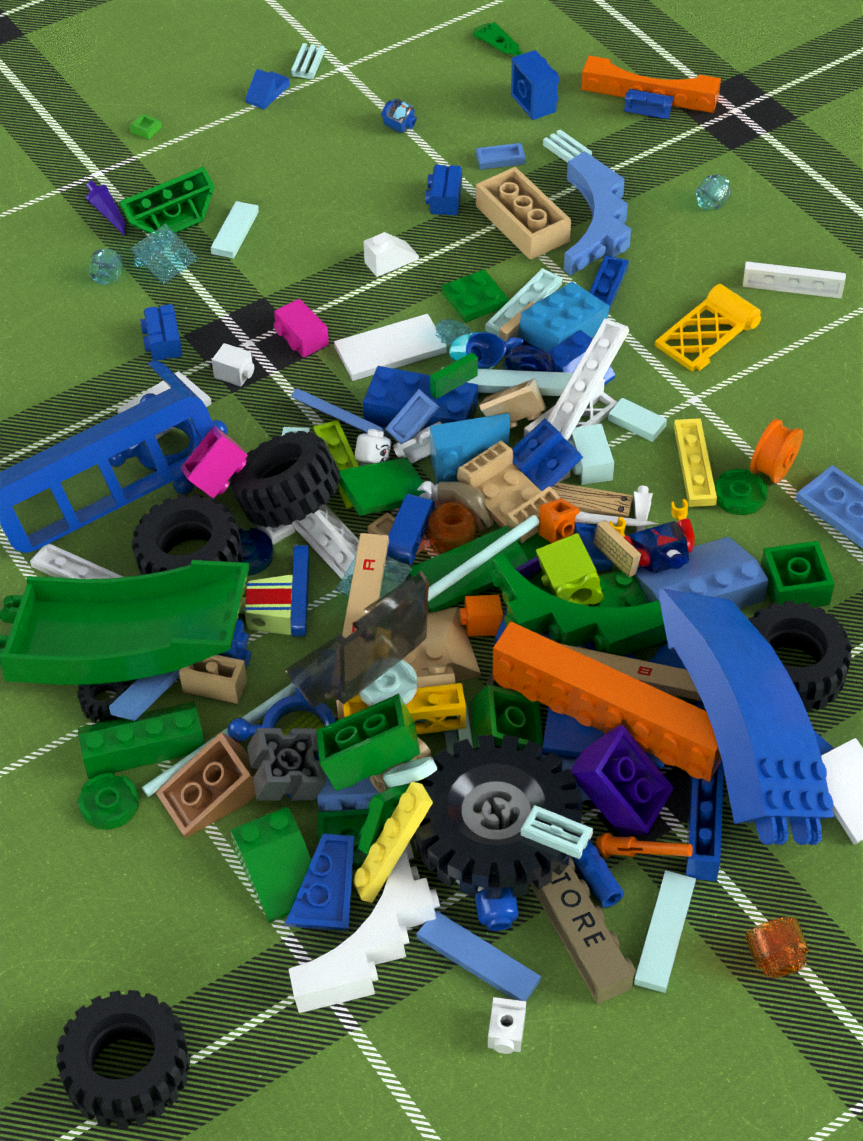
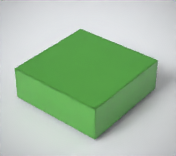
[129,114,162,140]

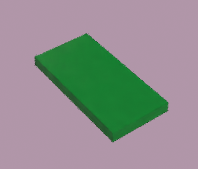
[407,526,529,613]

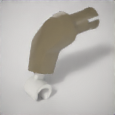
[417,481,494,531]

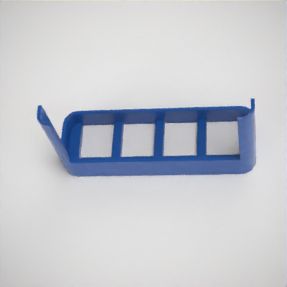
[0,361,214,553]

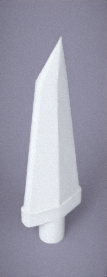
[575,511,659,527]

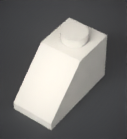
[364,232,419,277]

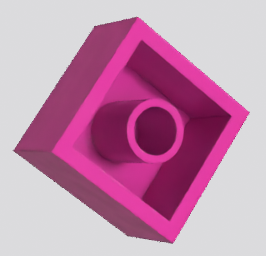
[180,426,248,499]

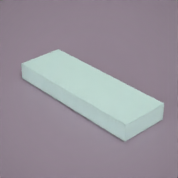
[211,201,259,259]

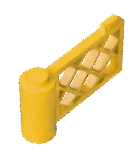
[655,284,761,372]

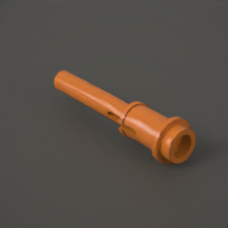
[595,833,693,858]

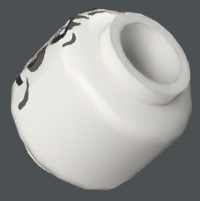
[355,429,391,466]

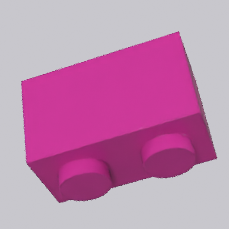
[274,298,329,358]

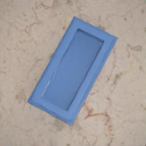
[476,143,526,170]
[385,389,440,444]

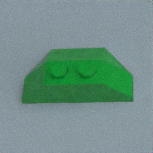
[119,166,215,240]

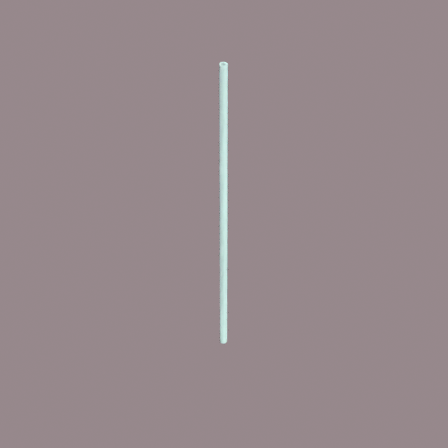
[142,515,540,797]

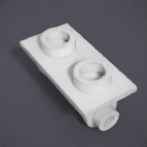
[393,421,441,464]

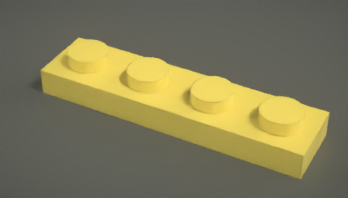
[674,418,717,507]
[352,782,433,903]

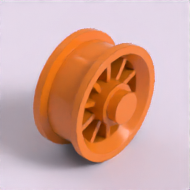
[750,419,803,484]

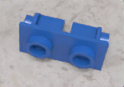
[624,89,673,119]

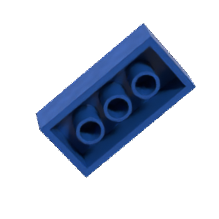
[363,366,478,432]

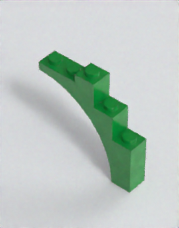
[490,555,667,656]

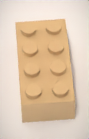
[476,167,571,260]

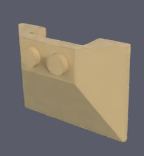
[368,607,481,682]

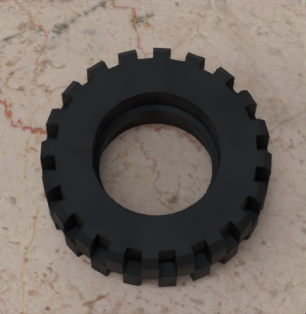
[230,431,340,528]
[132,494,243,575]
[748,601,852,713]
[56,990,190,1128]

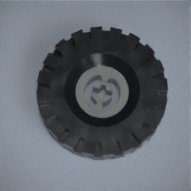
[413,734,582,899]

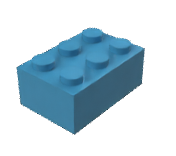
[518,282,610,354]

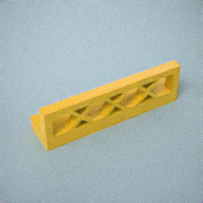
[342,683,466,734]

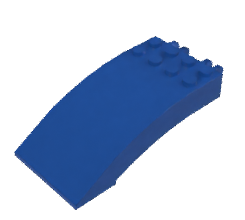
[658,588,834,845]

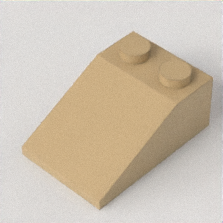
[479,378,546,429]

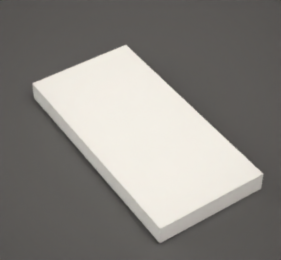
[334,314,447,381]

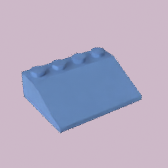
[635,536,768,609]

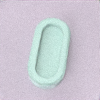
[383,757,437,788]

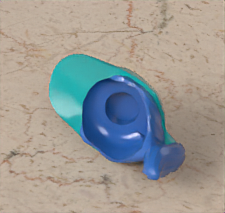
[449,332,523,369]

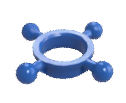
[108,393,228,495]
[228,664,336,801]

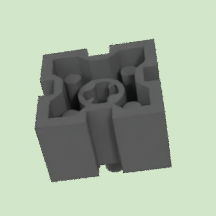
[247,728,326,801]

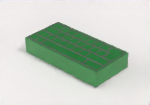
[430,353,478,399]

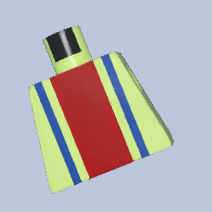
[239,575,293,635]

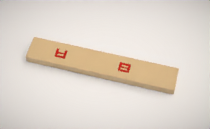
[335,533,389,680]
[559,643,702,701]

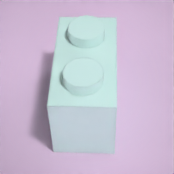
[568,424,614,485]

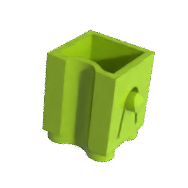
[536,533,604,605]

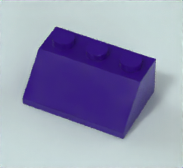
[570,725,674,835]

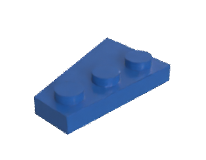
[284,834,354,931]

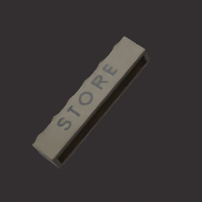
[530,855,635,1004]

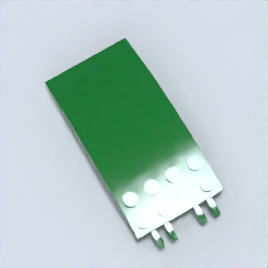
[0,560,249,685]

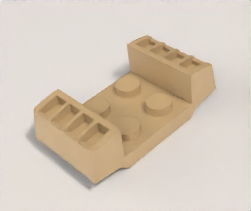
[456,441,560,543]

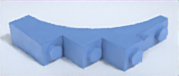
[564,151,631,276]

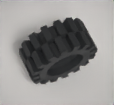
[77,681,130,723]

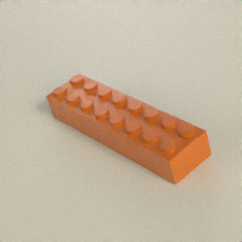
[493,621,722,782]

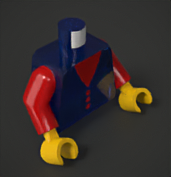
[609,499,695,573]

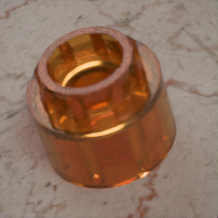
[428,502,476,555]
[745,917,809,978]

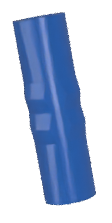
[570,835,624,908]

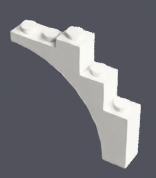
[289,842,440,1013]

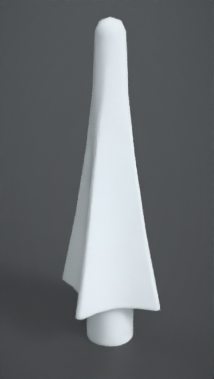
[633,486,653,549]

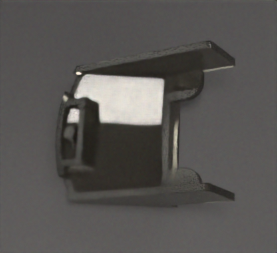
[285,571,429,708]

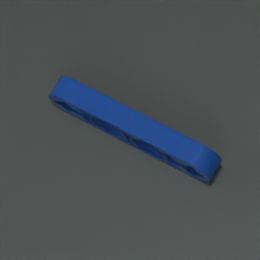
[291,545,309,637]

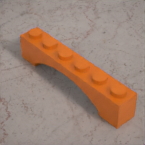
[581,55,721,113]

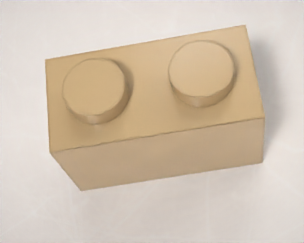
[179,655,247,704]

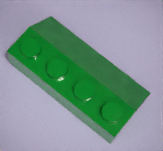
[78,701,204,779]

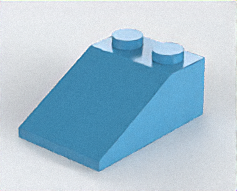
[430,413,510,484]

